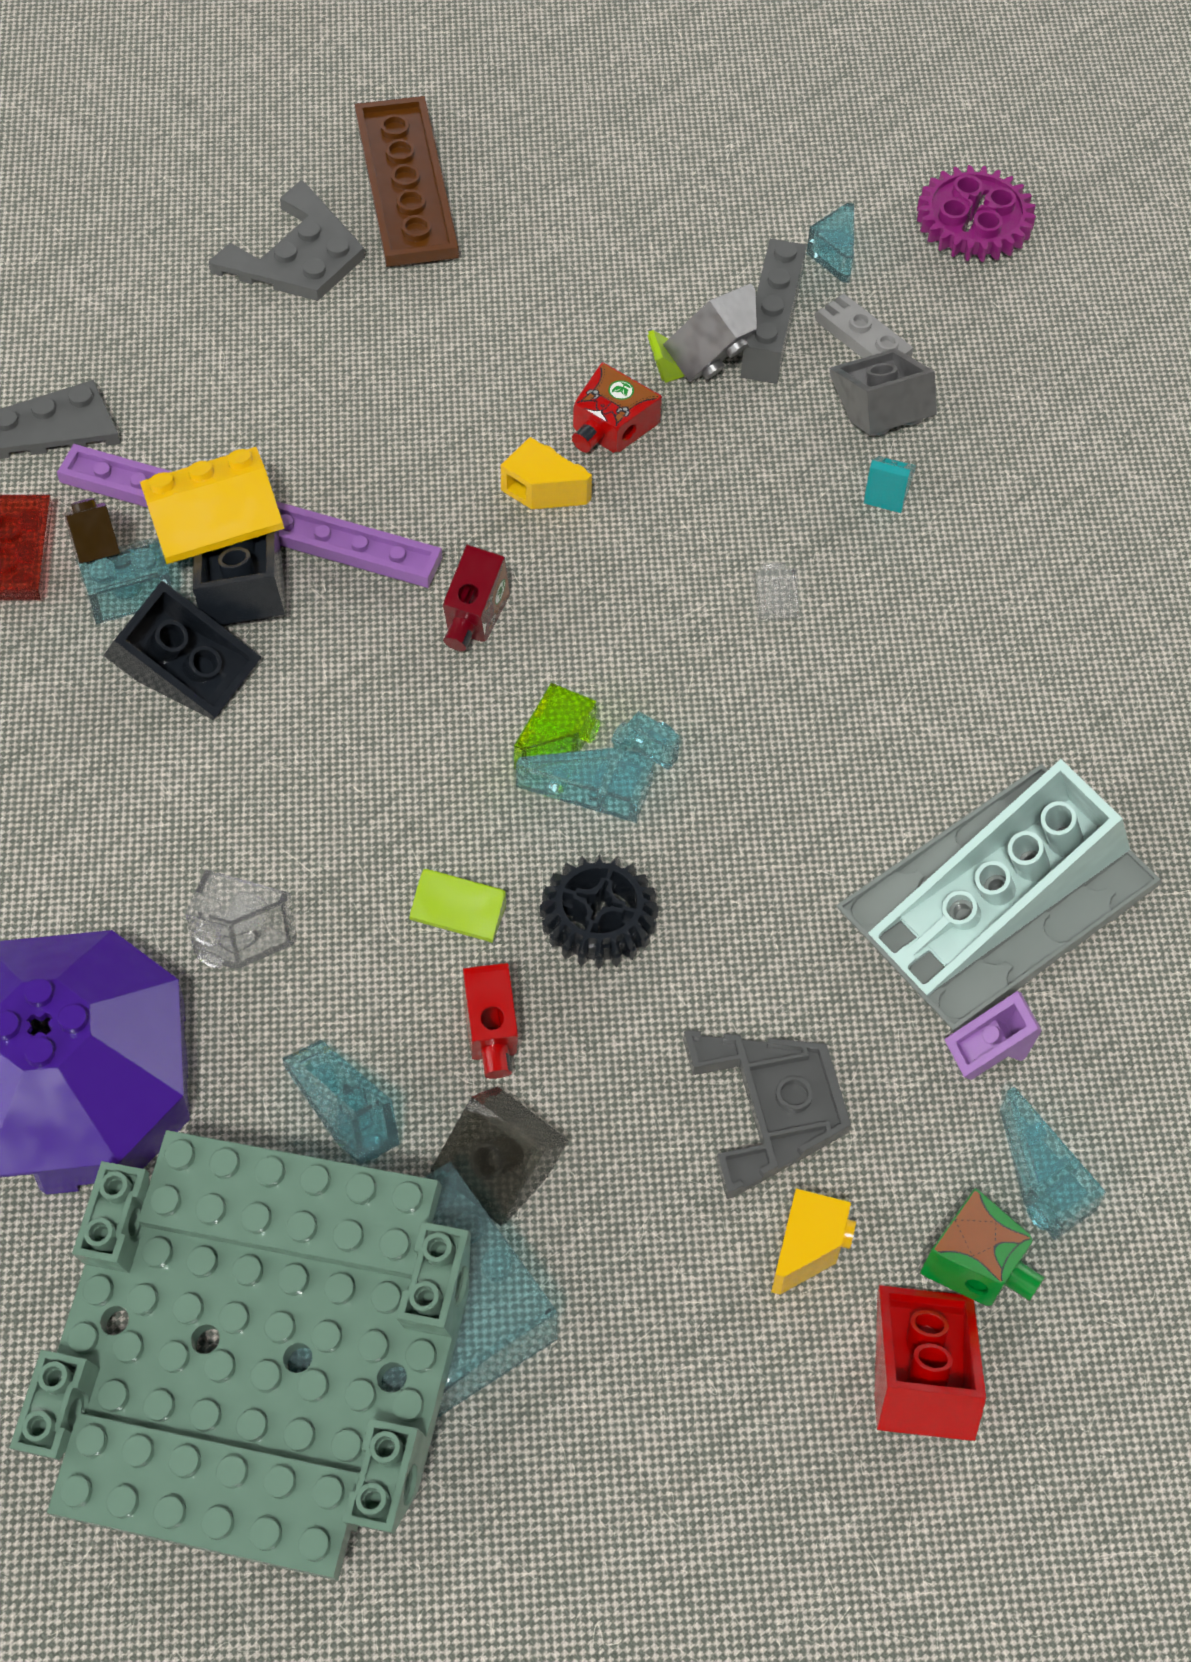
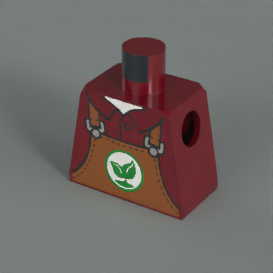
[443,544,510,651]

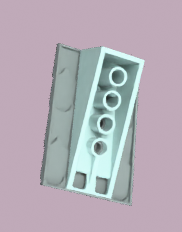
[836,759,1162,1032]

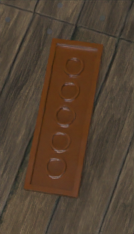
[354,96,459,267]

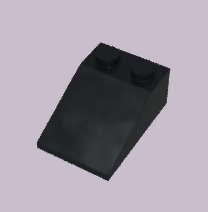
[193,531,285,626]
[103,580,261,720]

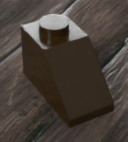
[64,498,120,564]

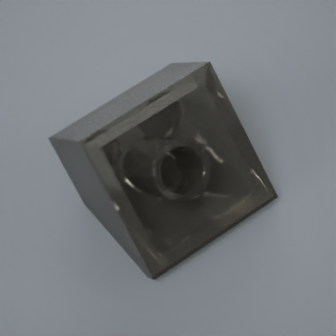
[430,1086,569,1226]

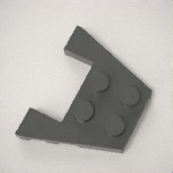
[208,180,365,301]
[683,1030,851,1199]

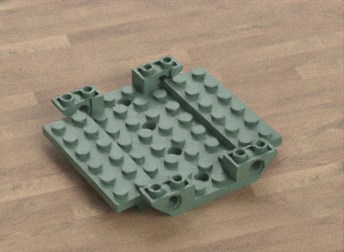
[9,1130,471,1581]

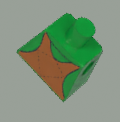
[920,1188,1045,1306]

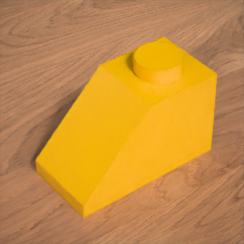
[771,1188,856,1295]

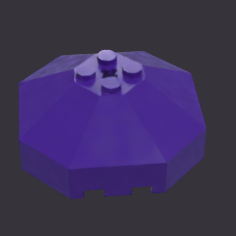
[0,930,190,1195]

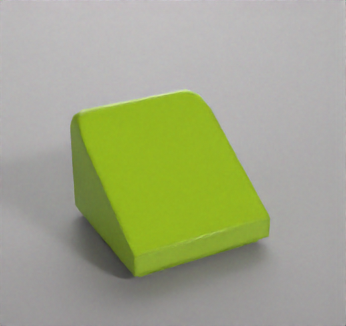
[647,330,685,383]

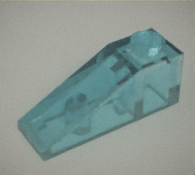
[516,748,654,823]
[282,1040,400,1165]
[1000,1086,1106,1240]

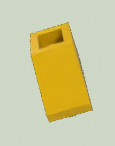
[500,437,592,510]

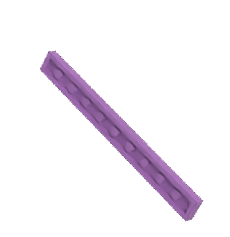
[57,444,442,588]

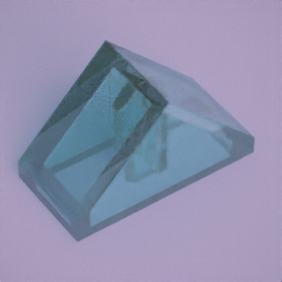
[806,203,854,283]

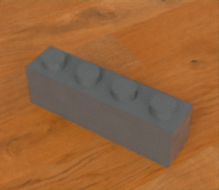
[740,238,806,384]

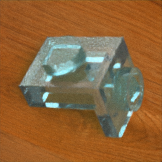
[611,711,680,770]

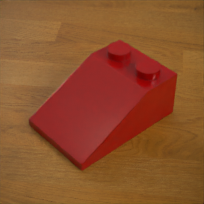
[874,1285,986,1441]

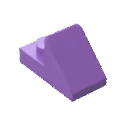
[944,991,1042,1080]

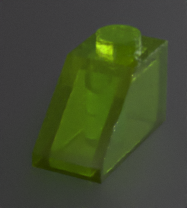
[514,683,600,772]

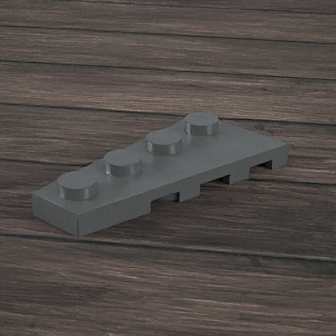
[0,380,120,459]

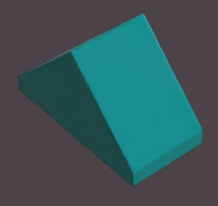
[863,456,916,513]

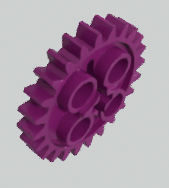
[917,165,1036,262]

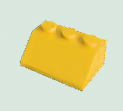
[140,447,285,564]

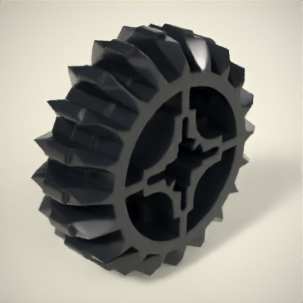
[540,853,659,970]

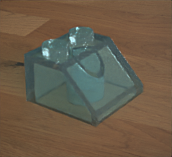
[75,538,172,624]

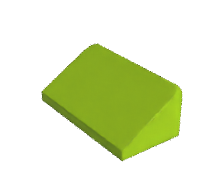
[409,869,506,943]

